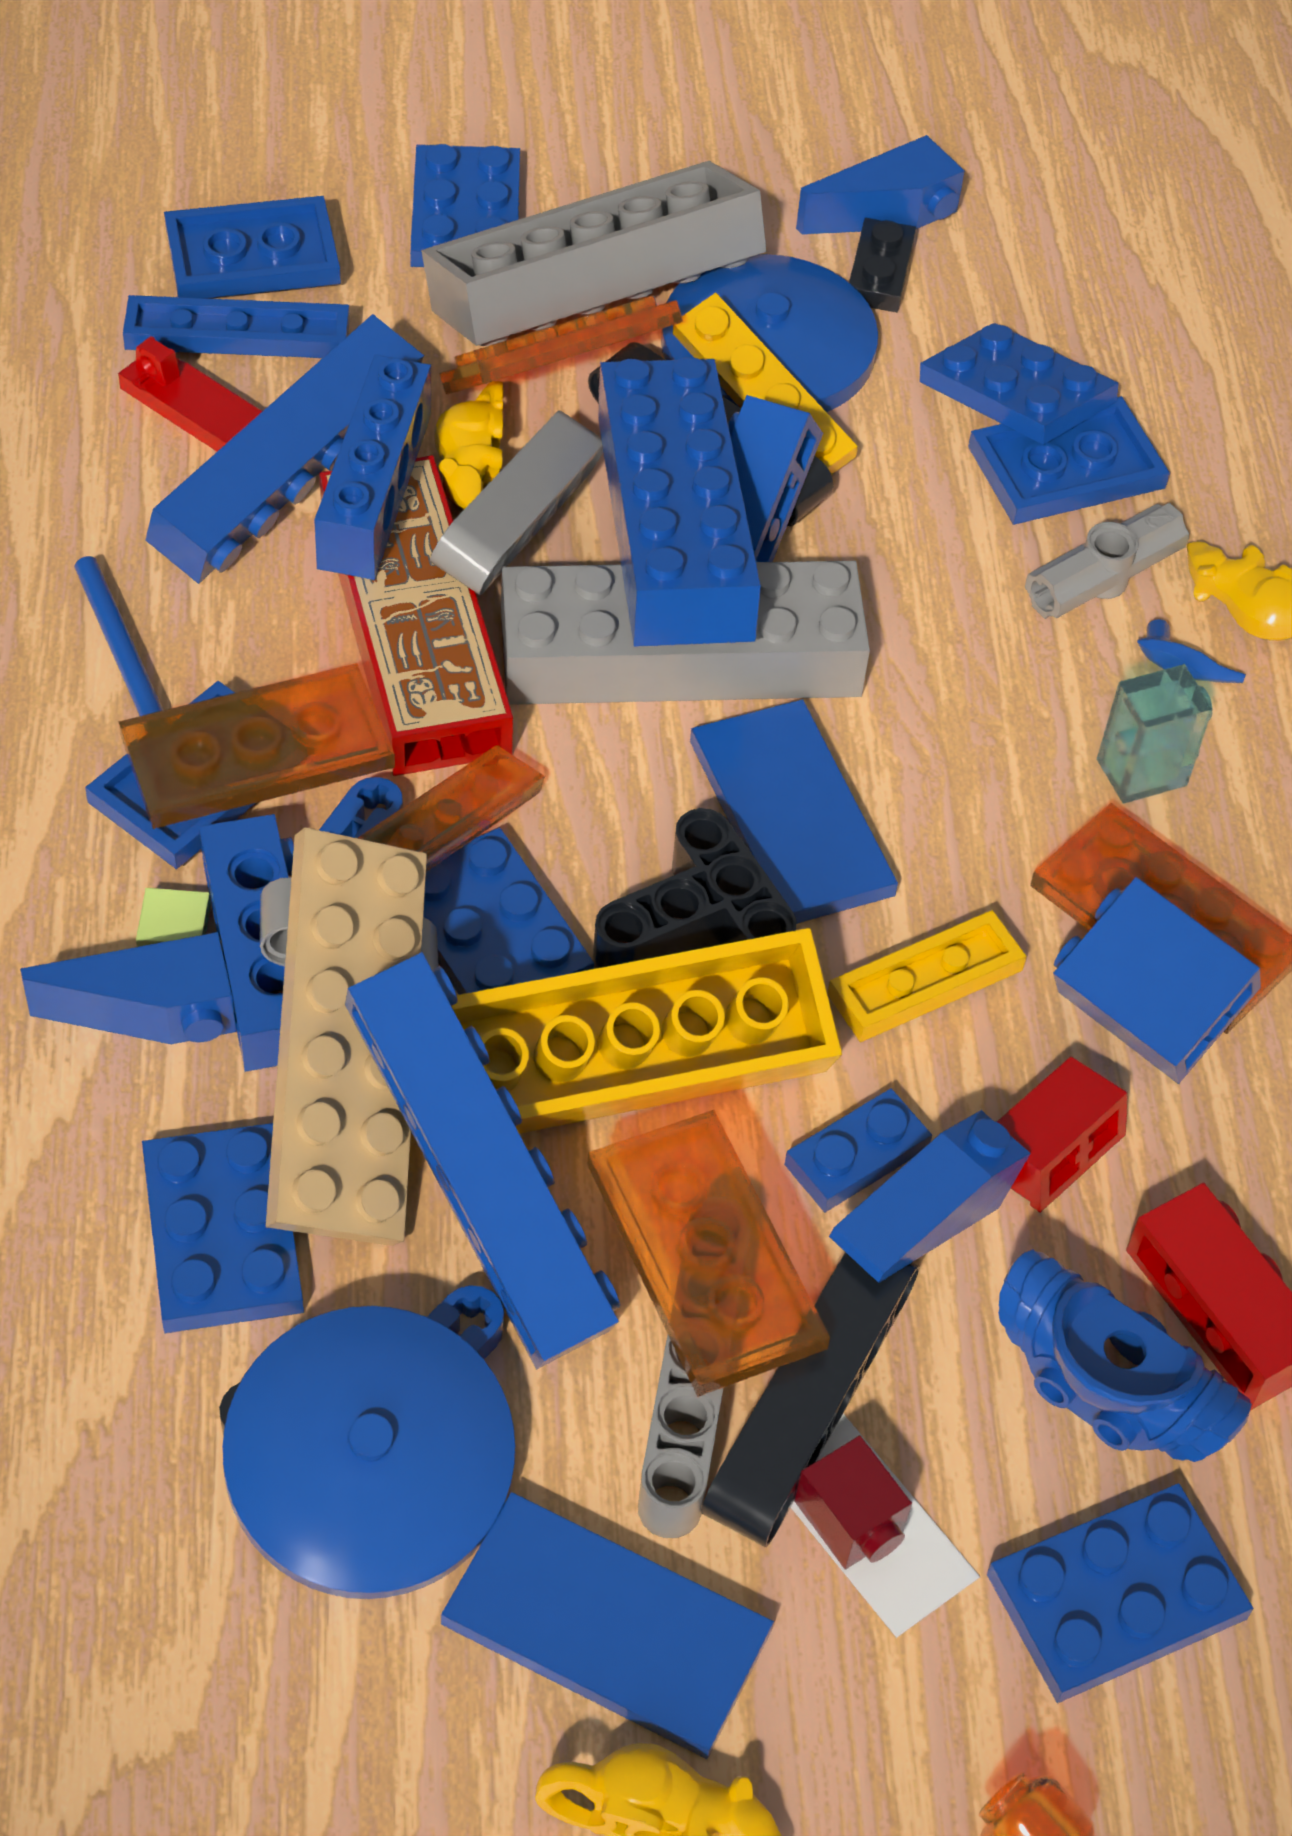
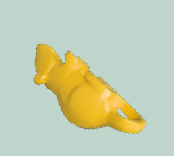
[434,381,503,509]
[1187,541,1292,641]
[535,1743,782,1836]

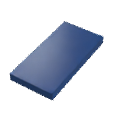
[690,699,898,924]
[441,1492,774,1760]

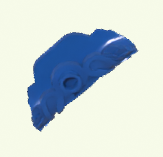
[998,1249,1252,1462]

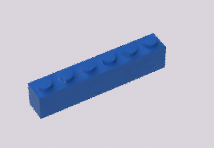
[145,314,424,584]
[345,952,620,1370]

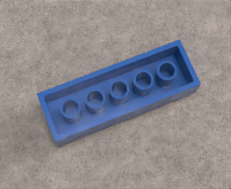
[598,357,761,647]

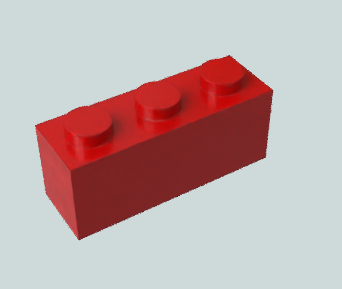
[1126,1182,1292,1411]

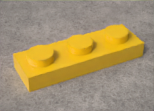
[827,910,1027,1043]

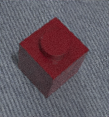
[794,1435,912,1570]

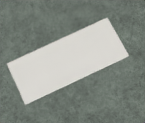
[791,1414,980,1638]

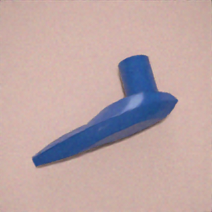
[1137,619,1246,683]

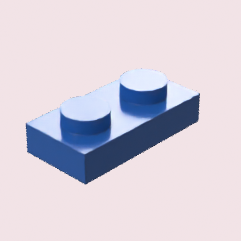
[784,1088,932,1213]

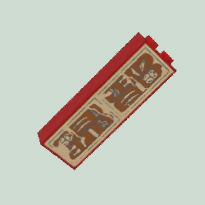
[319,455,513,776]

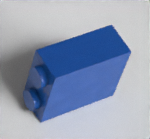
[1053,877,1261,1084]

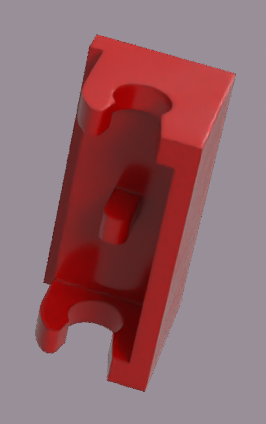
[997,1056,1128,1213]

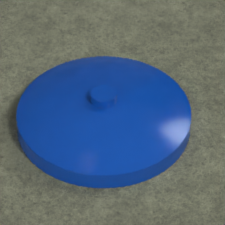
[661,254,878,412]
[222,1306,515,1599]

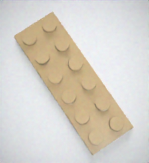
[266,827,427,1246]

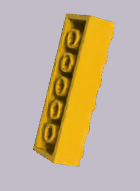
[451,928,842,1134]

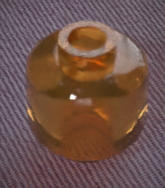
[978,1773,1095,1836]

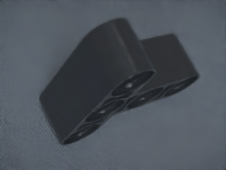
[593,808,797,969]

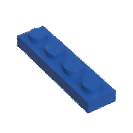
[123,295,350,358]

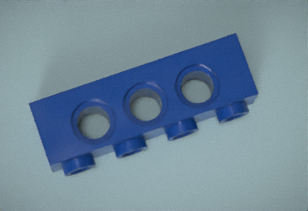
[314,355,431,580]
[199,814,294,1072]

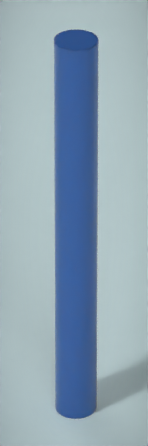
[74,556,168,736]

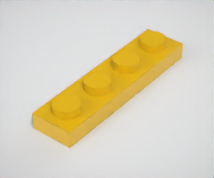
[673,292,858,475]

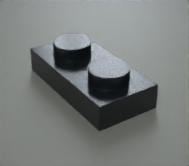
[849,217,916,313]

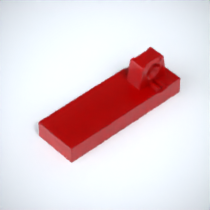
[118,336,262,452]

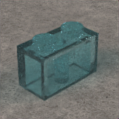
[1097,664,1213,804]

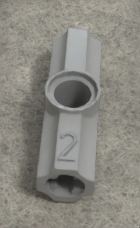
[1025,502,1190,619]

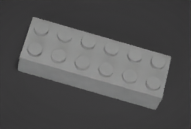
[421,161,767,346]
[501,561,870,705]

